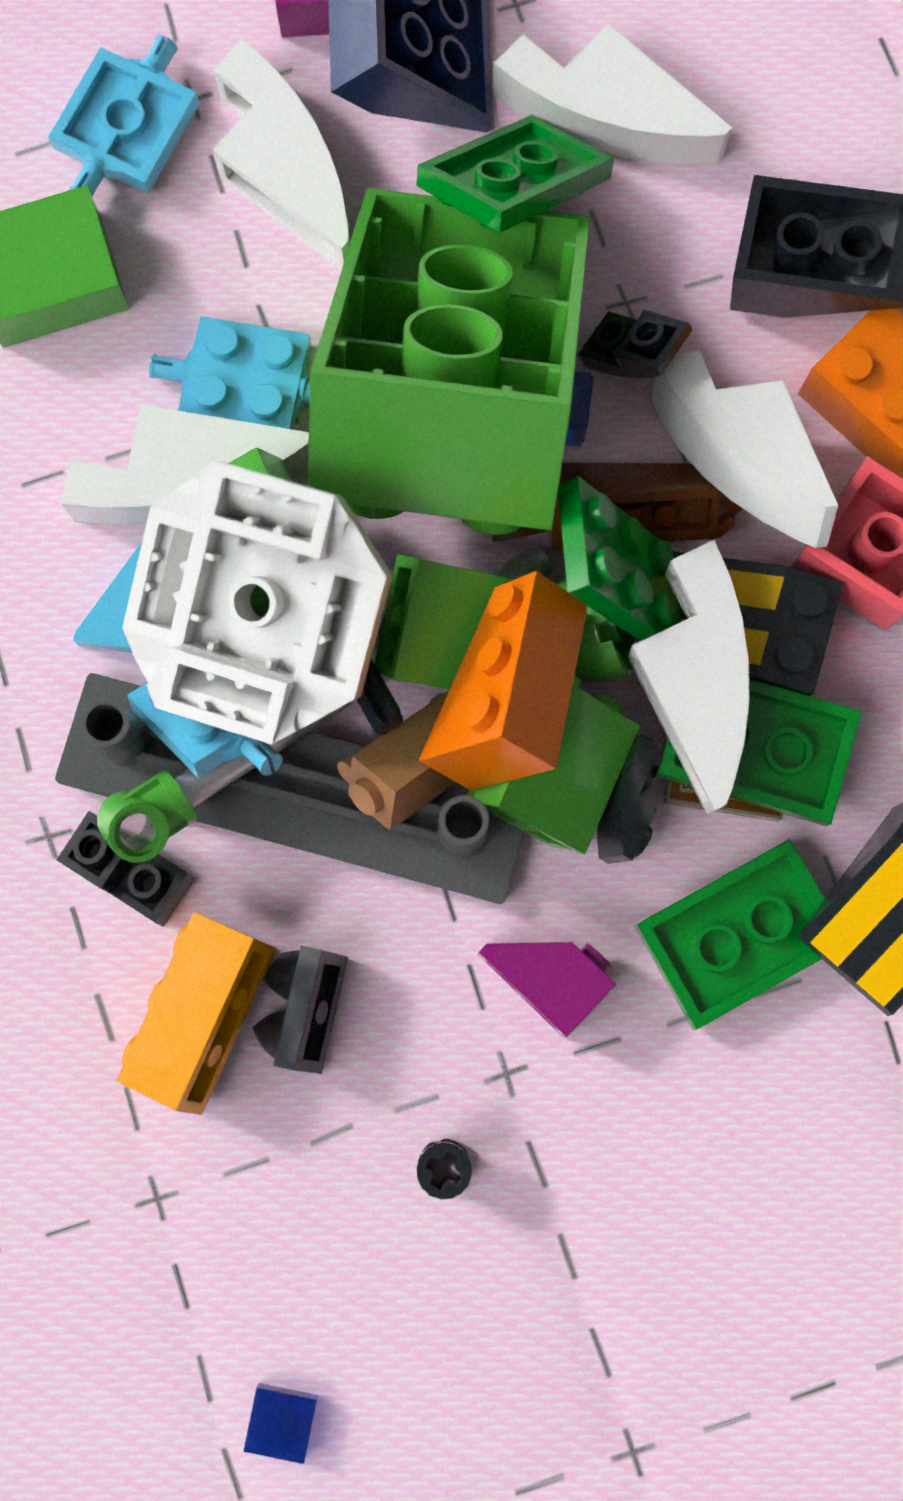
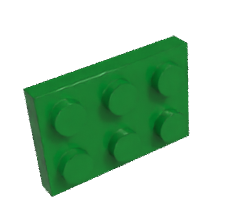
[416,115,614,233]
[558,476,682,641]
[656,678,862,827]
[634,839,825,1030]

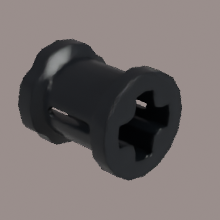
[416,1138,472,1200]

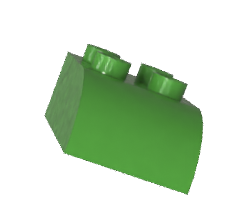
[308,188,590,535]

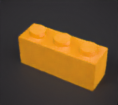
[116,912,277,1115]

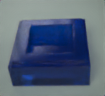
[565,370,594,446]
[243,1383,318,1464]

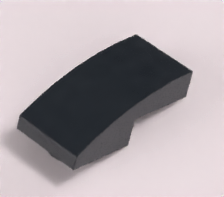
[578,310,693,379]
[597,734,663,864]
[56,811,196,927]

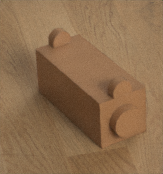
[337,690,456,830]

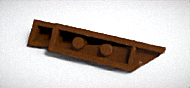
[492,462,743,549]

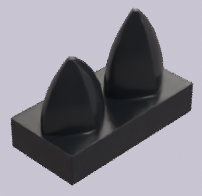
[252,945,348,1074]

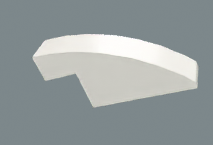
[492,24,732,165]
[213,38,350,271]
[651,351,838,548]
[61,404,309,525]
[627,540,749,815]

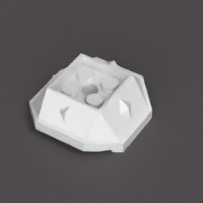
[122,461,393,745]

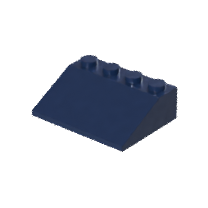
[328,0,494,133]

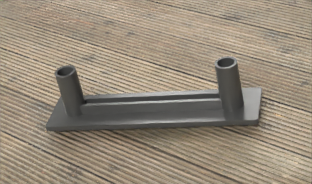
[55,673,524,904]

